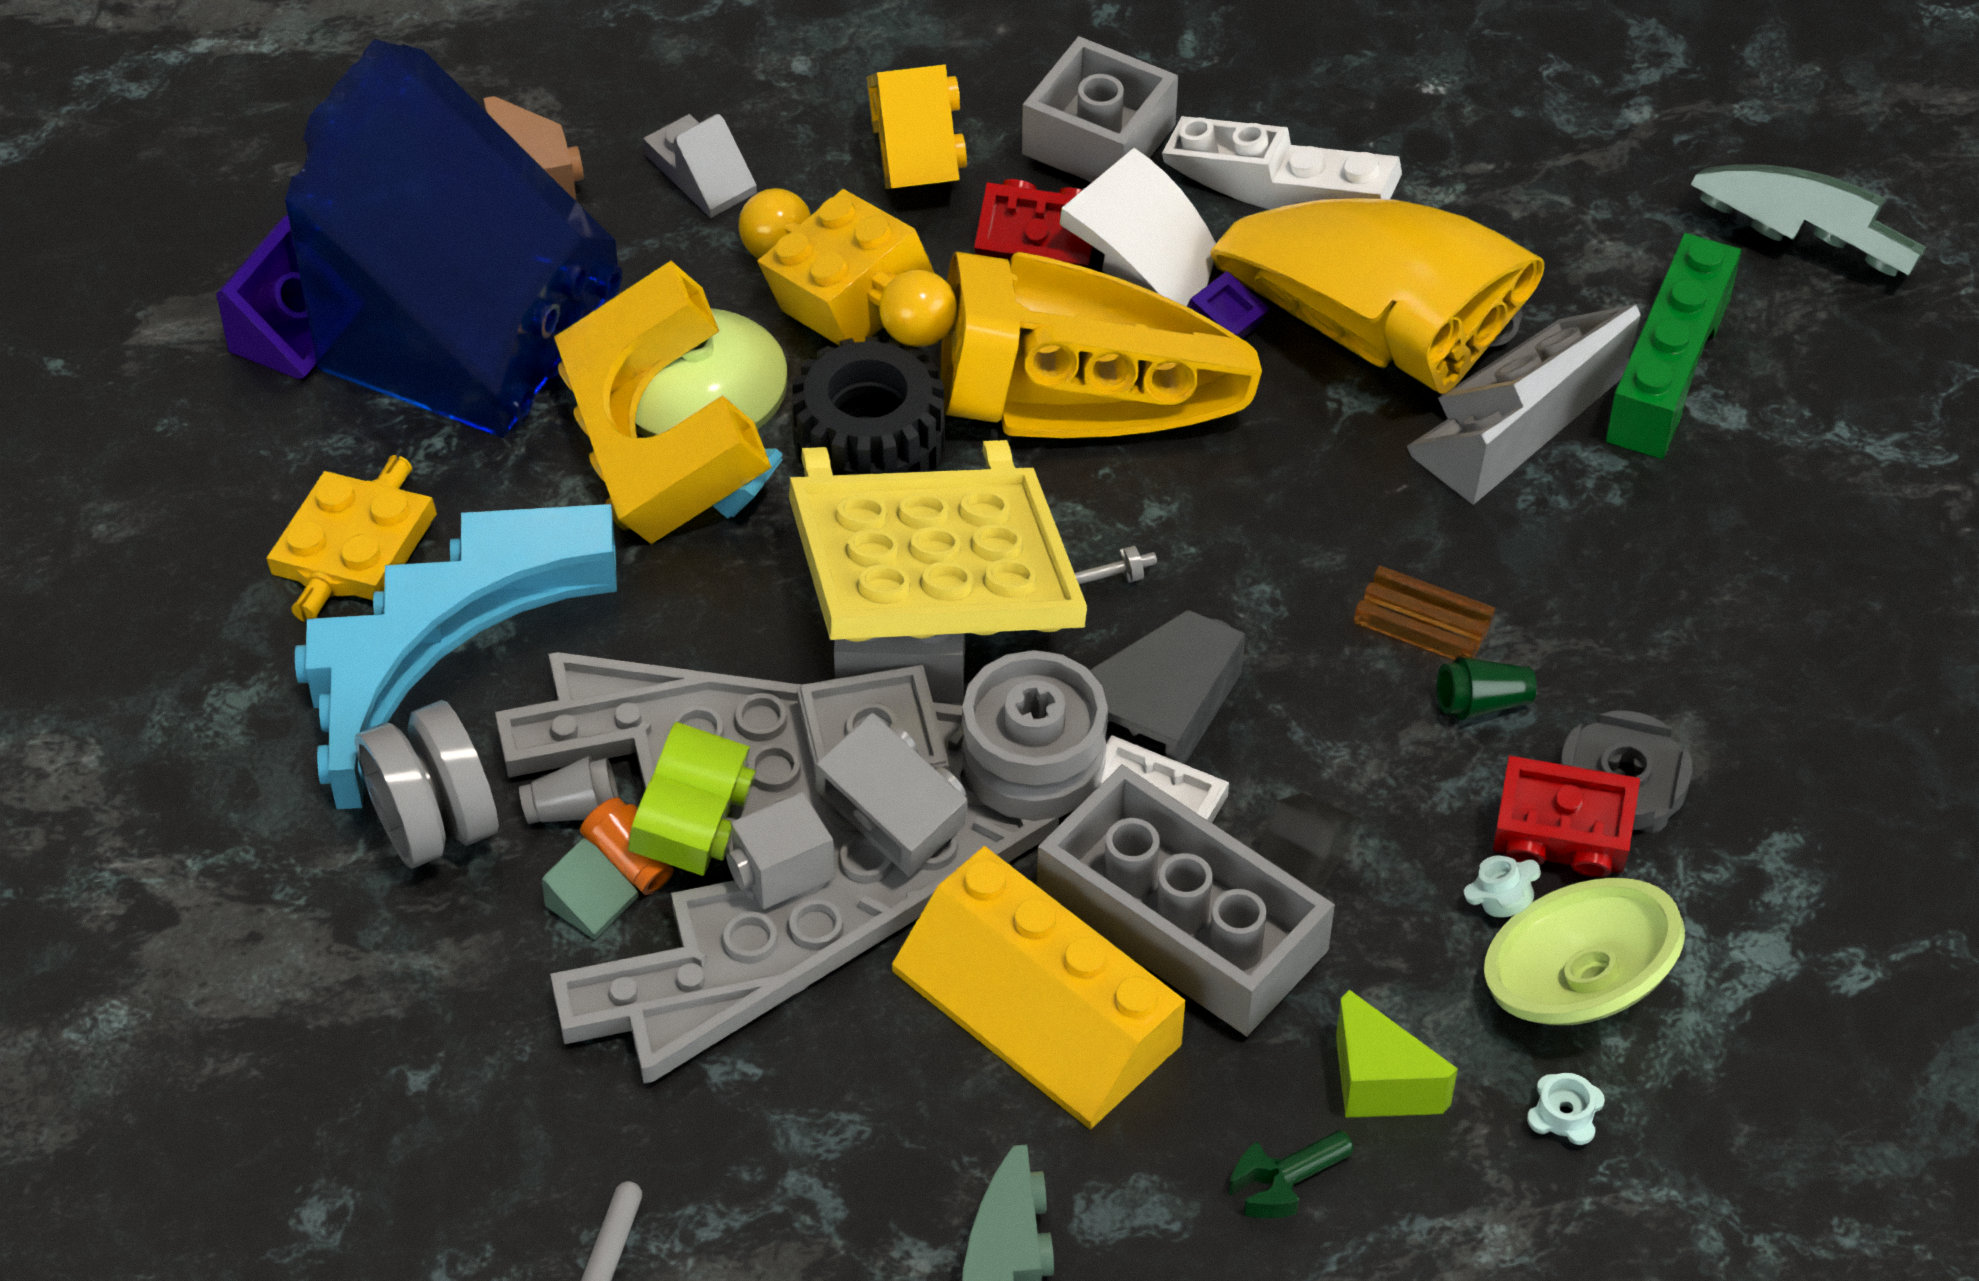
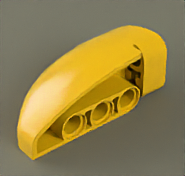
[1210,198,1544,394]
[940,252,1262,438]

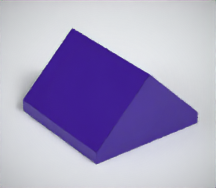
[216,214,369,379]

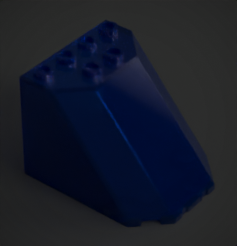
[285,39,622,438]

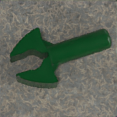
[1229,1130,1353,1219]

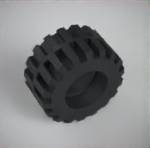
[791,337,945,476]

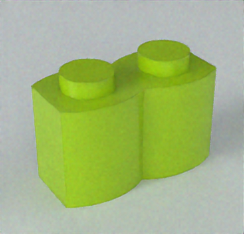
[628,721,756,876]

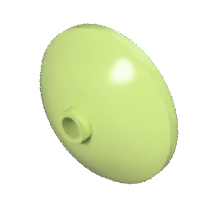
[635,308,788,437]
[1484,878,1685,1025]

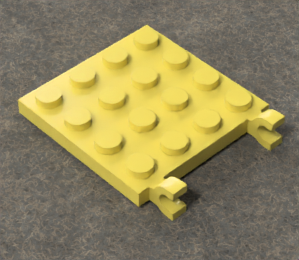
[789,440,1087,642]

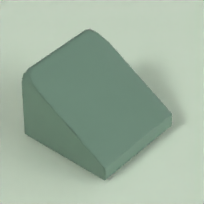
[542,838,639,940]

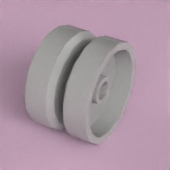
[962,650,1108,821]
[355,700,499,869]

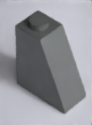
[1089,610,1245,764]

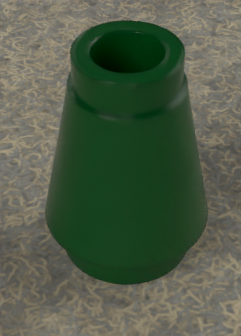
[1436,656,1537,720]

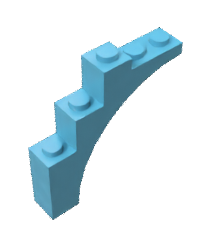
[295,504,617,809]

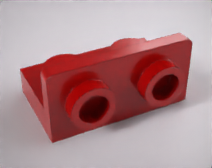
[974,179,1095,269]
[1493,755,1640,877]

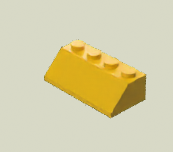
[892,846,1185,1130]

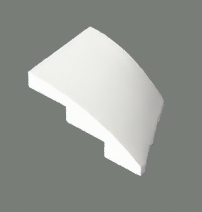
[1059,148,1216,306]

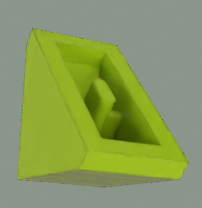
[1336,990,1458,1118]

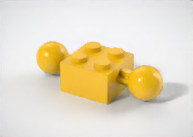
[739,188,957,347]

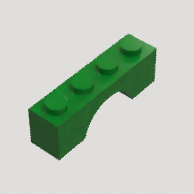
[1606,233,1742,460]

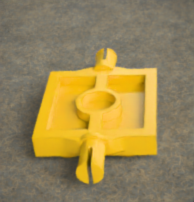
[266,455,437,622]

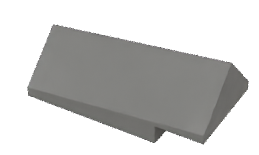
[1407,304,1641,505]

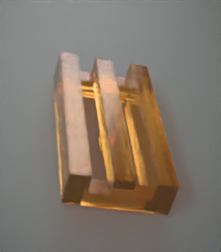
[1354,565,1495,660]

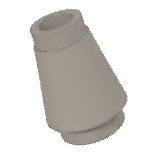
[519,755,619,824]

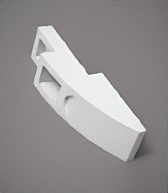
[1162,116,1402,210]

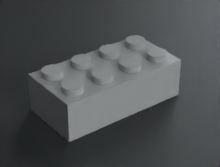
[1037,764,1335,1037]

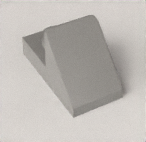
[643,114,757,218]

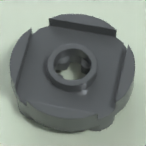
[1560,710,1693,833]

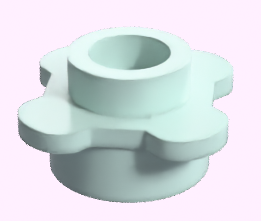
[1464,855,1541,917]
[1527,1073,1605,1145]

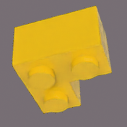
[866,64,967,189]

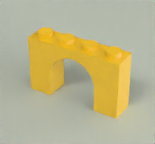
[554,261,772,544]

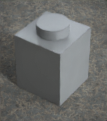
[726,792,835,909]

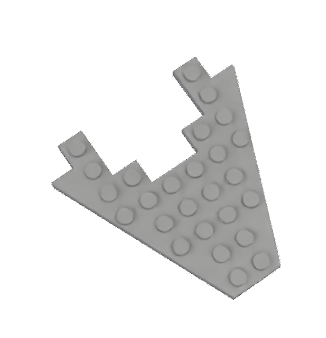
[495,652,1059,1083]

